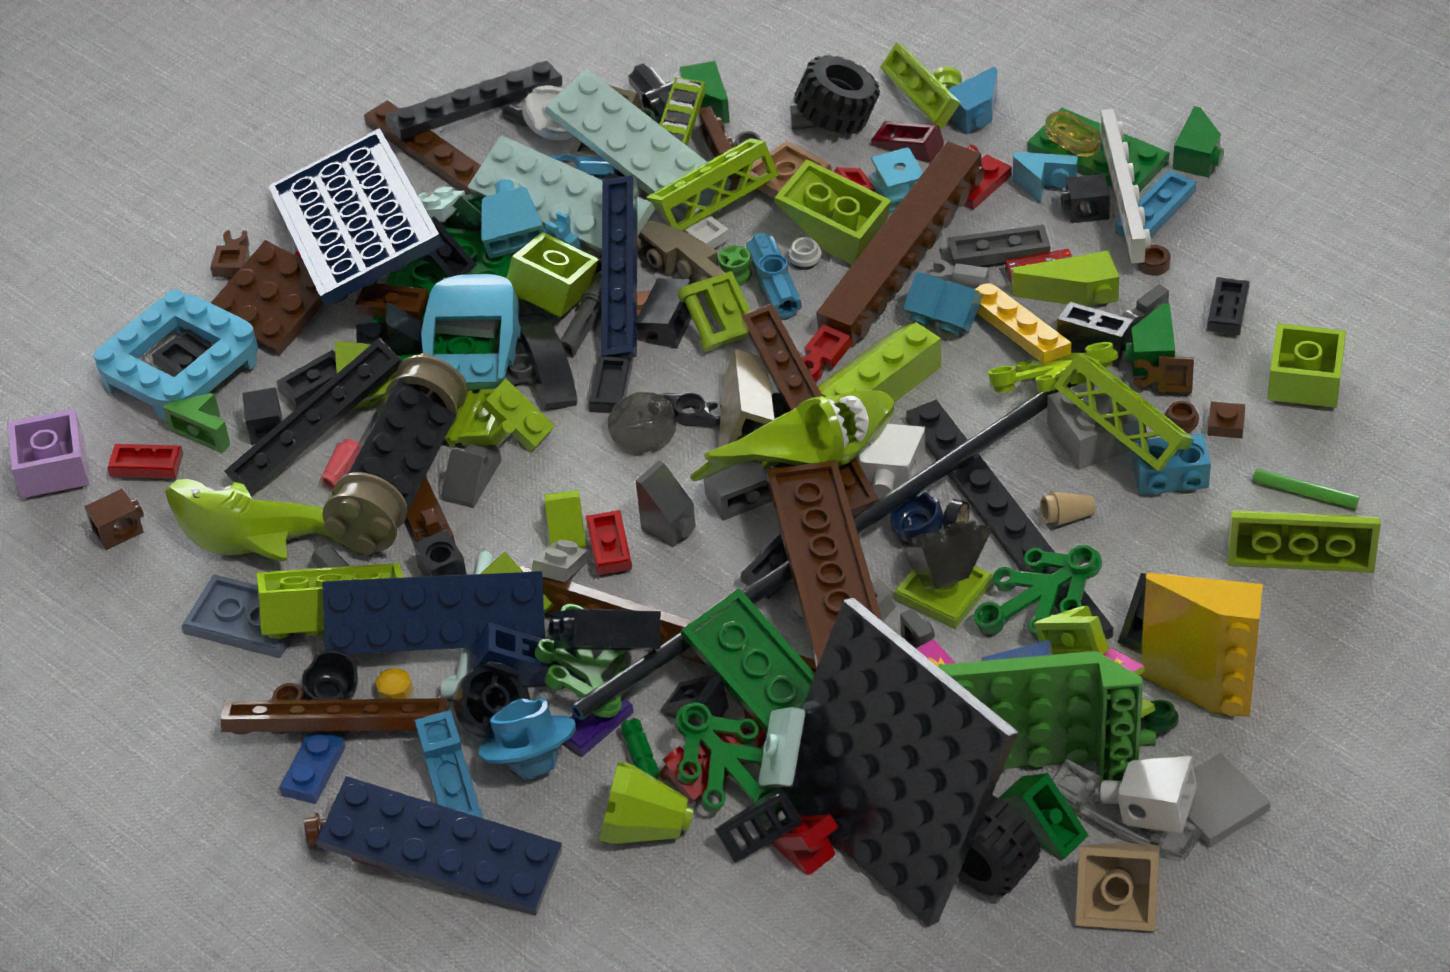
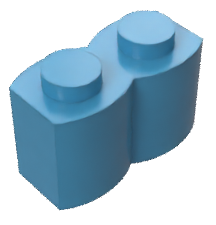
[903,272,983,335]

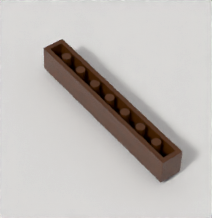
[816,141,984,348]

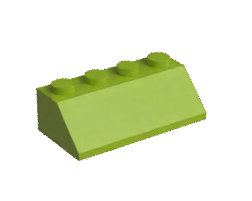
[817,322,941,402]
[1228,510,1381,573]
[256,563,404,639]

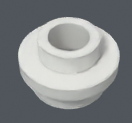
[789,237,821,267]

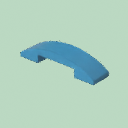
[415,710,483,818]

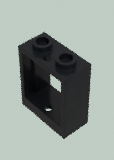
[548,609,661,651]

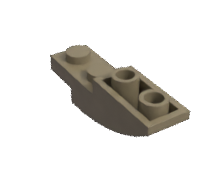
[637,220,725,283]

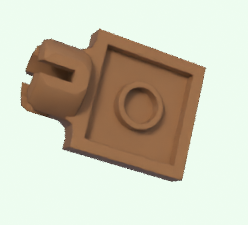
[741,141,831,198]

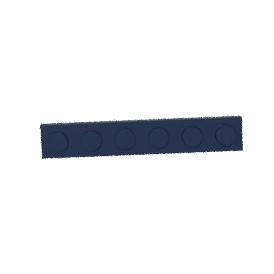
[601,175,638,358]

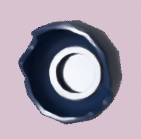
[890,492,943,544]

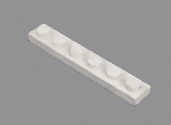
[1100,109,1151,264]

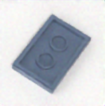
[181,574,295,658]

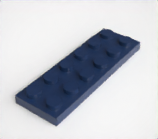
[322,571,546,654]
[317,776,562,916]

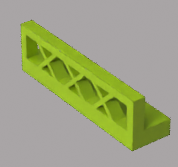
[646,138,779,231]
[1053,353,1195,472]

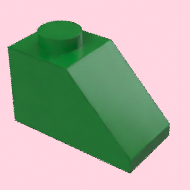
[679,61,730,124]
[1173,106,1224,178]
[1125,303,1175,376]
[999,773,1089,859]

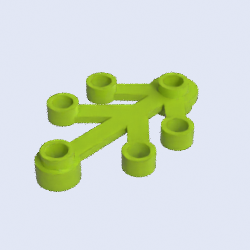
[988,342,1118,393]

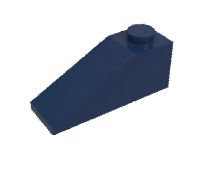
[470,622,587,686]

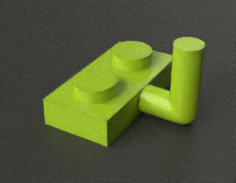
[481,379,555,452]

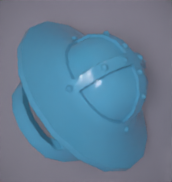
[479,697,576,780]

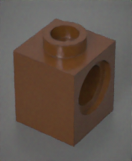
[84,489,144,550]

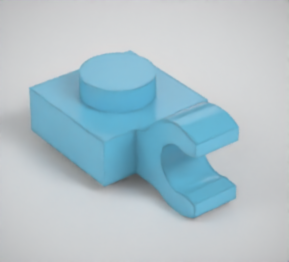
[545,211,581,250]

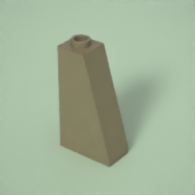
[718,349,774,463]

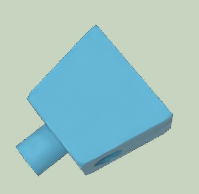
[481,179,546,259]

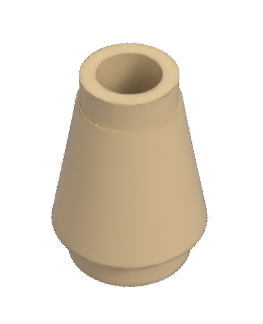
[1040,491,1095,527]

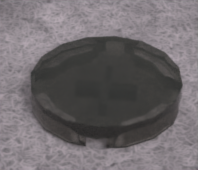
[608,392,676,456]

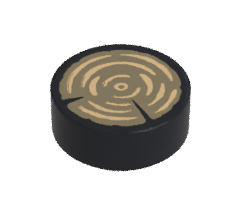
[943,499,970,536]

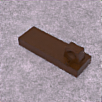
[406,476,455,543]

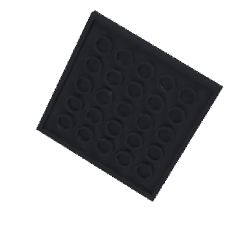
[774,598,1018,926]

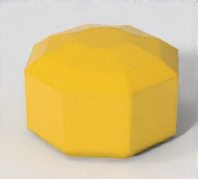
[375,667,413,699]

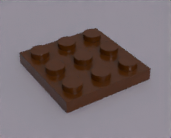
[211,240,324,356]

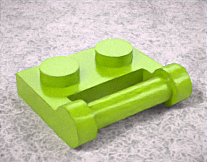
[677,271,751,352]

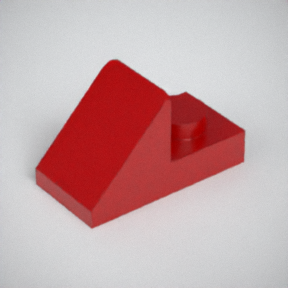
[771,815,838,875]

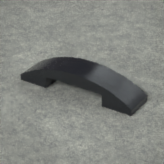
[517,314,578,409]

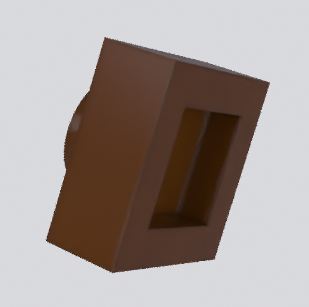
[1208,401,1246,438]

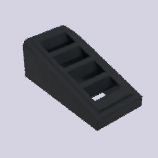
[714,787,804,863]

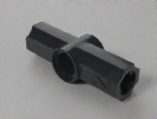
[628,63,695,126]

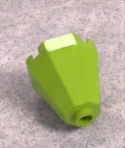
[599,761,694,844]

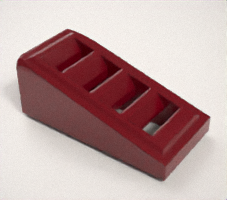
[871,121,944,162]

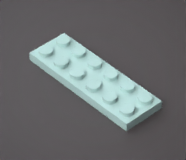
[545,68,732,220]
[468,135,655,253]

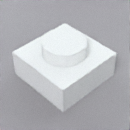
[684,215,730,249]

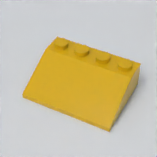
[1140,572,1263,717]

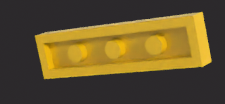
[975,283,1072,364]

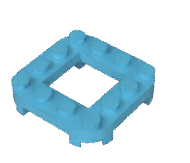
[93,289,258,420]

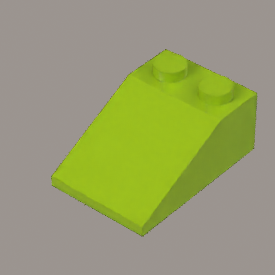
[774,159,891,265]

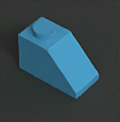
[948,67,998,134]

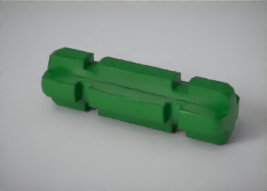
[621,718,659,779]

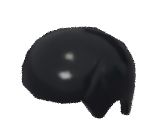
[301,650,358,700]

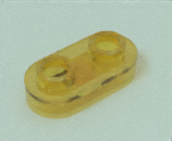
[1045,111,1101,157]

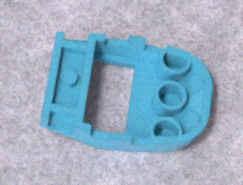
[421,274,521,390]

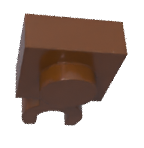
[210,230,250,277]
[1134,356,1194,393]

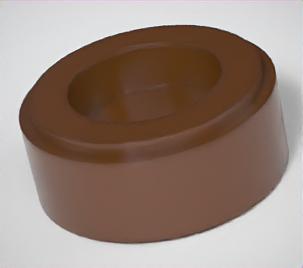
[1137,245,1171,276]

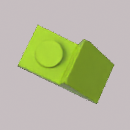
[544,490,587,549]
[1034,606,1109,655]

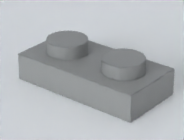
[531,540,588,582]

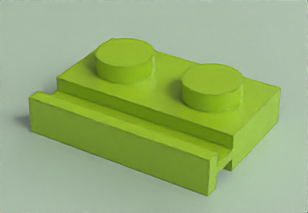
[445,388,501,447]

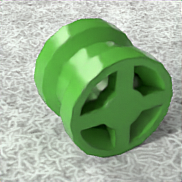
[718,245,752,286]

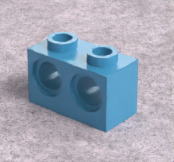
[1132,434,1211,495]

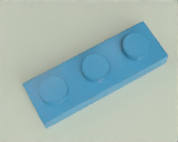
[1116,170,1197,238]

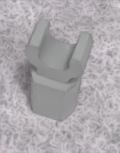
[929,260,989,289]

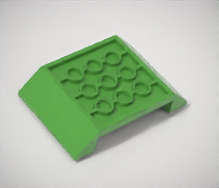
[939,651,1143,785]

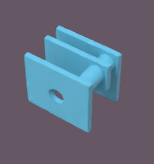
[871,147,923,214]

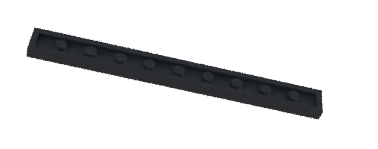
[906,399,1114,640]

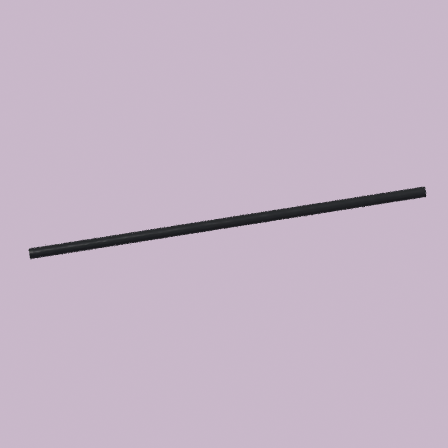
[571,380,1082,720]

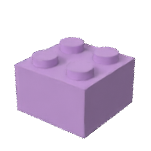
[7,409,89,498]

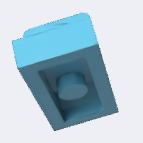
[1013,152,1078,202]

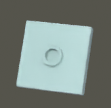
[758,707,805,788]

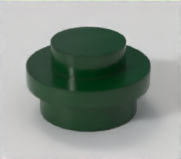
[1141,700,1179,734]

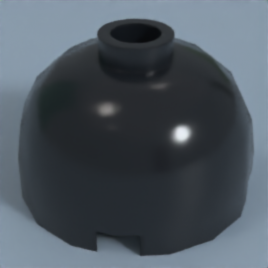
[453,662,530,738]

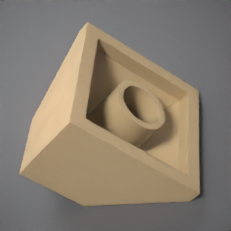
[1075,843,1159,931]

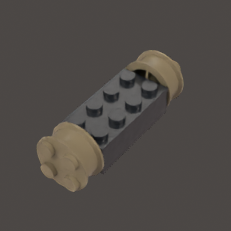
[322,353,467,555]

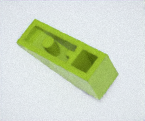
[1012,251,1119,307]

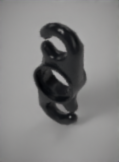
[648,393,721,427]

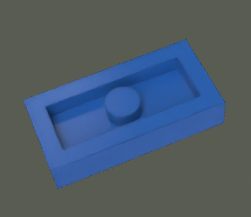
[279,732,346,804]

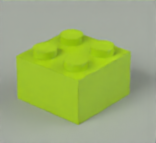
[507,232,599,317]
[1267,323,1346,408]

